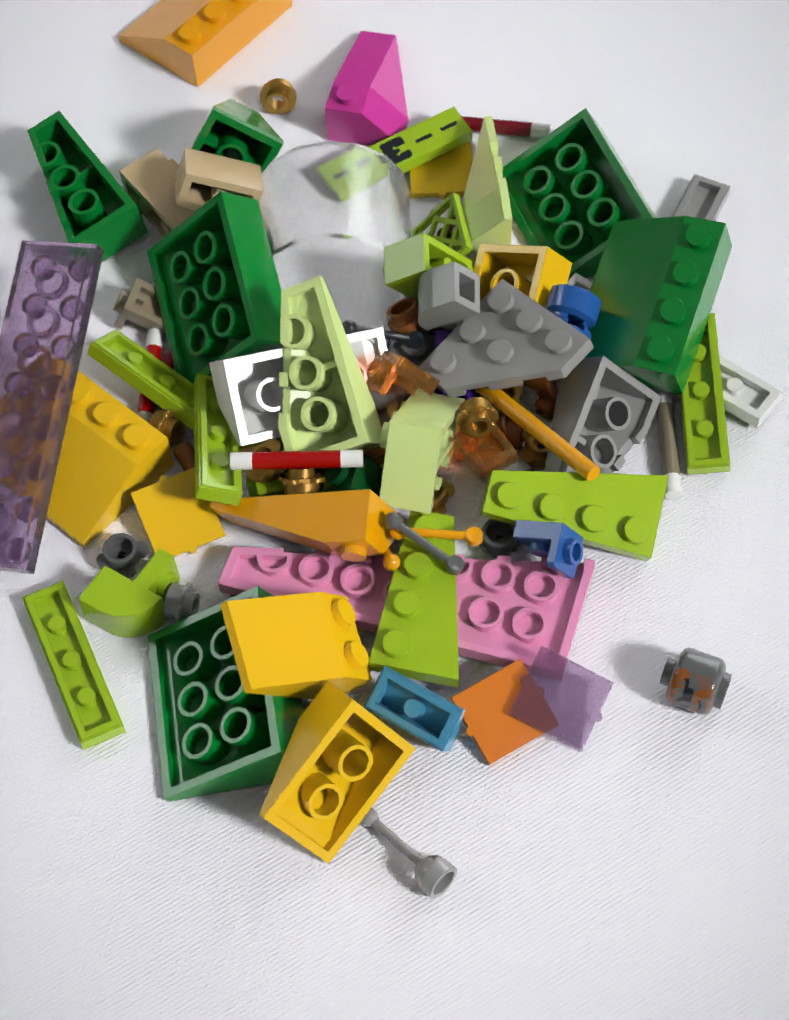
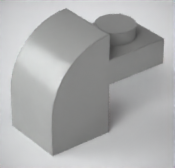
[418,261,480,330]

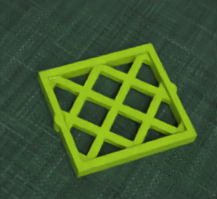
[412,192,473,256]

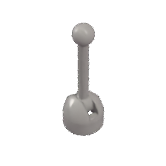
[361,808,457,899]

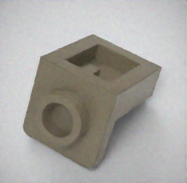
[112,278,166,335]

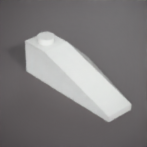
[209,327,391,446]

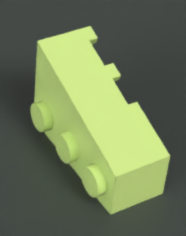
[380,390,465,514]

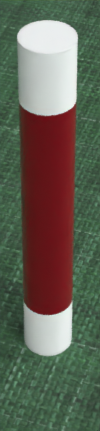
[462,116,551,139]

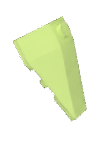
[452,116,512,269]
[278,276,382,452]

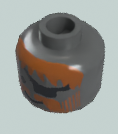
[660,648,732,715]

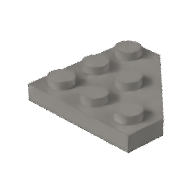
[417,279,594,397]

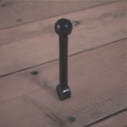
[342,320,425,349]

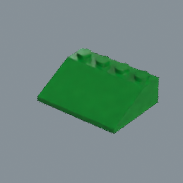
[502,108,657,280]
[147,191,283,384]
[584,216,732,395]
[148,586,303,802]

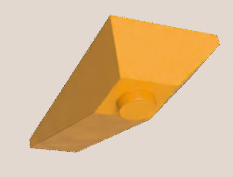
[210,489,404,562]

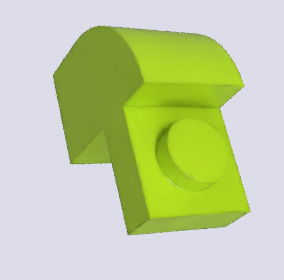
[78,548,180,638]

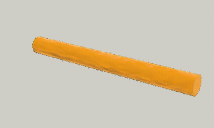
[475,387,600,481]

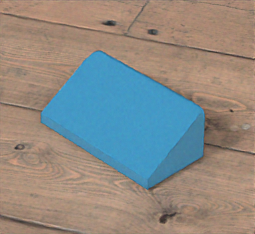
[364,666,465,752]

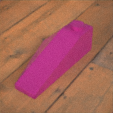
[325,31,408,146]

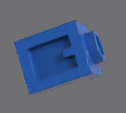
[513,520,583,579]

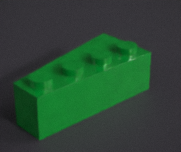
[27,111,148,274]

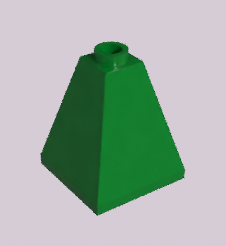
[191,98,284,181]

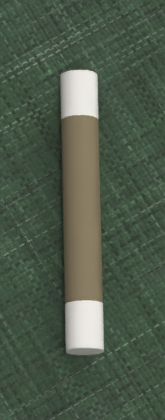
[654,389,682,500]

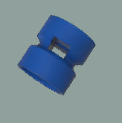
[544,284,602,340]

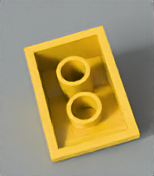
[473,243,572,307]
[220,592,372,700]
[259,681,416,864]

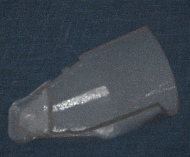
[259,141,411,351]

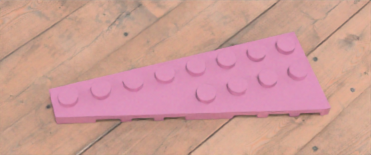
[218,547,596,682]

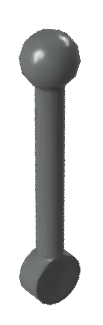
[384,512,465,575]

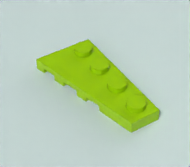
[479,470,669,561]
[369,511,459,688]

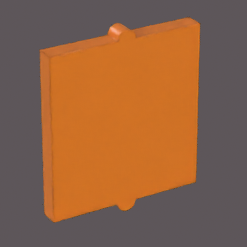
[450,659,559,766]

